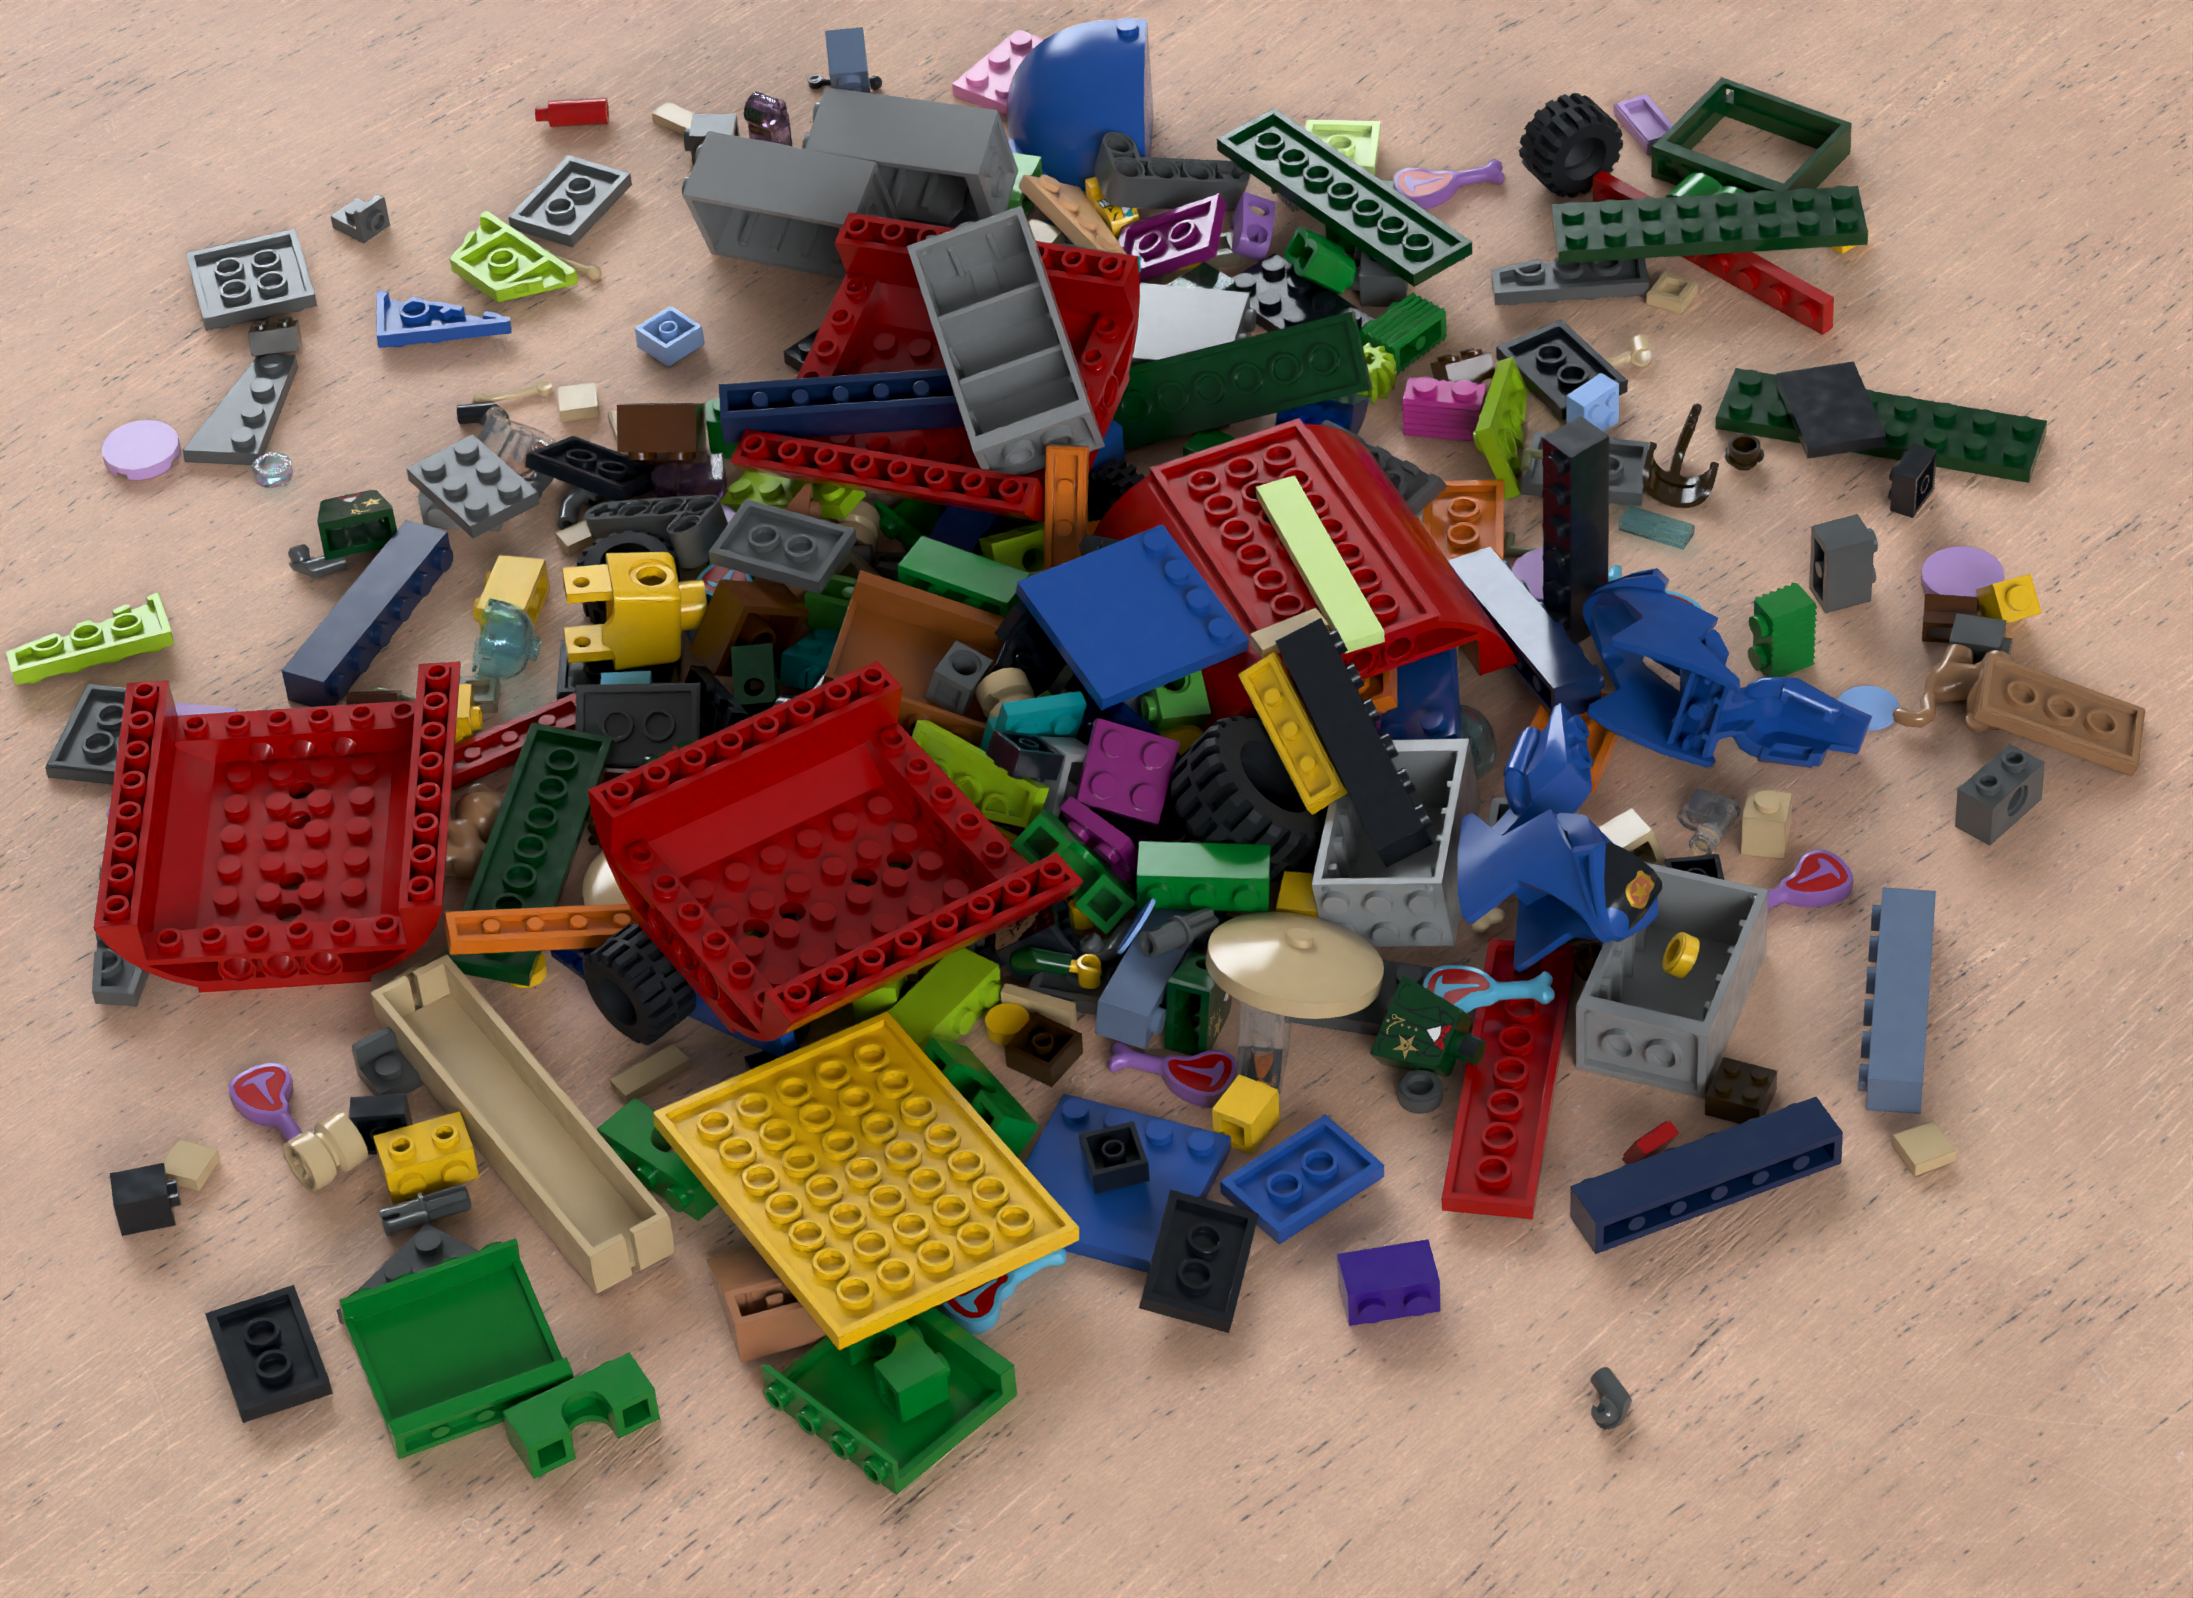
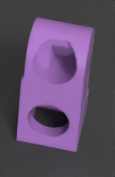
[1230,192,1275,261]

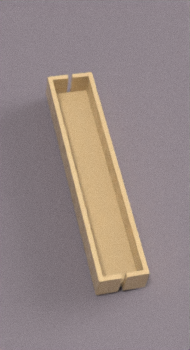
[370,955,675,1294]

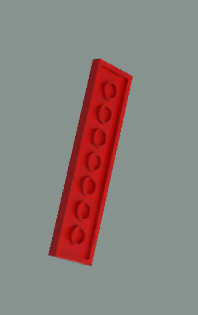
[1441,938,1577,1219]

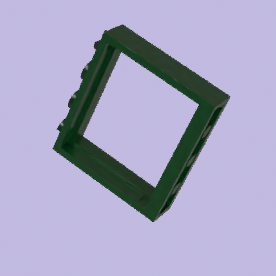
[1651,77,1852,193]

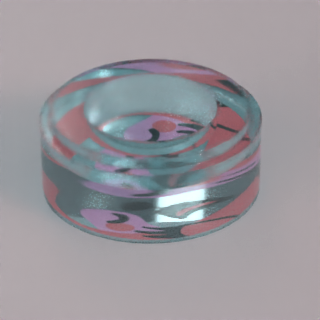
[252,452,293,488]

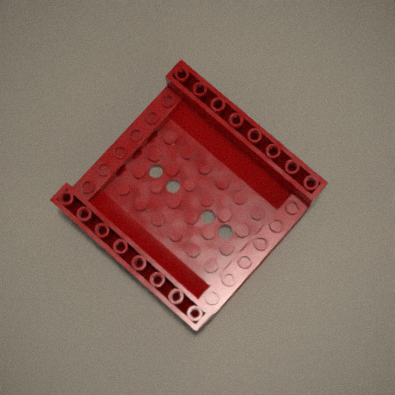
[730,212,1140,522]
[1093,418,1518,732]
[588,660,1083,1041]
[93,661,461,993]

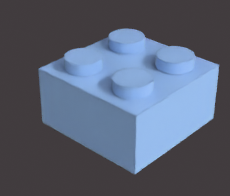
[635,306,705,367]
[1566,373,1619,432]

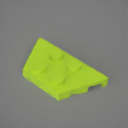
[449,211,578,303]

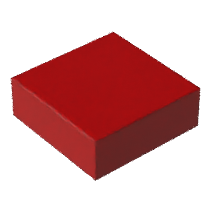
[1622,1121,1679,1164]

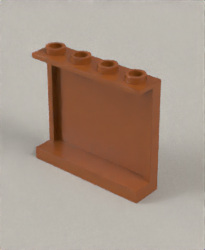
[822,570,1005,748]

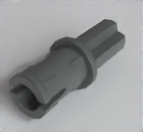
[1138,908,1219,959]
[379,1185,472,1236]

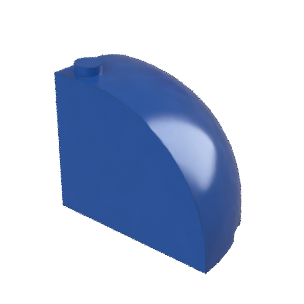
[1007,17,1153,192]

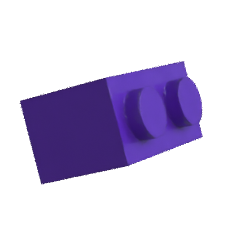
[1337,1239,1441,1326]

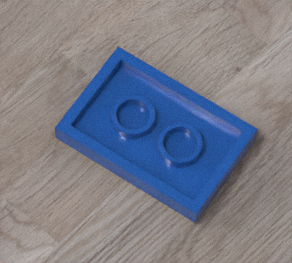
[1220,1114,1384,1245]

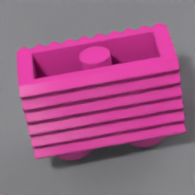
[1402,377,1486,441]

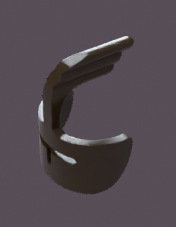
[1642,403,1719,508]

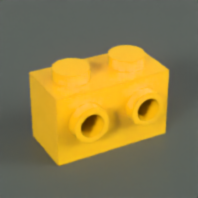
[373,1111,479,1203]

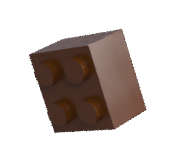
[617,403,707,460]
[690,579,810,680]

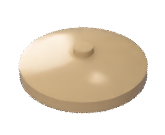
[1206,912,1384,1019]

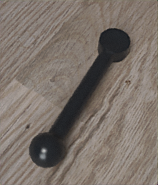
[808,75,882,90]

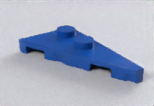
[376,290,512,348]

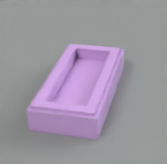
[1614,94,1673,155]

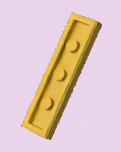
[1238,652,1348,815]

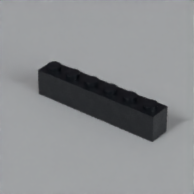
[1542,416,1609,644]
[1275,618,1434,868]

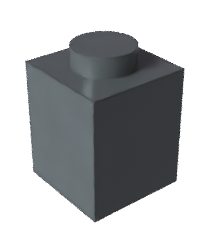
[1949,613,2012,664]

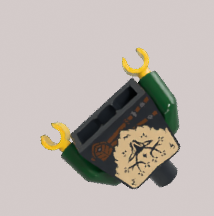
[976,898,1102,989]

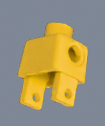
[562,552,707,671]

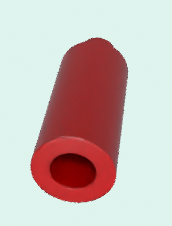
[535,98,609,127]

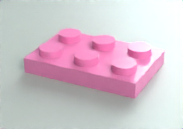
[952,29,1044,117]

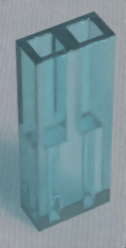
[1619,506,1695,550]

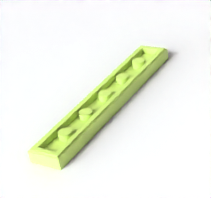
[1256,475,1385,654]

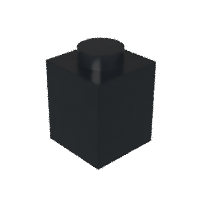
[110,1163,181,1236]

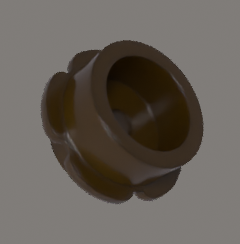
[1725,434,1764,470]

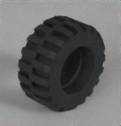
[1171,716,1328,882]

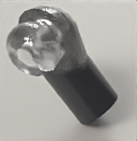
[457,402,509,432]

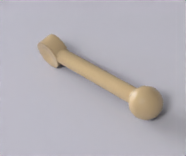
[542,247,602,280]
[473,381,552,404]

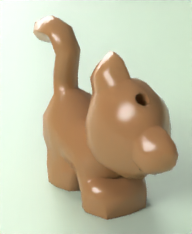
[1892,644,2014,733]
[445,783,504,879]

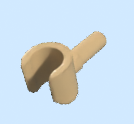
[1606,335,1652,367]

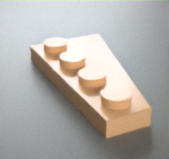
[1018,174,1126,254]

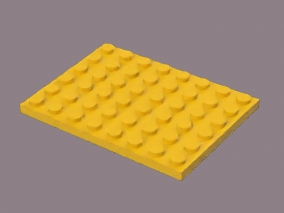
[653,1011,1079,1350]

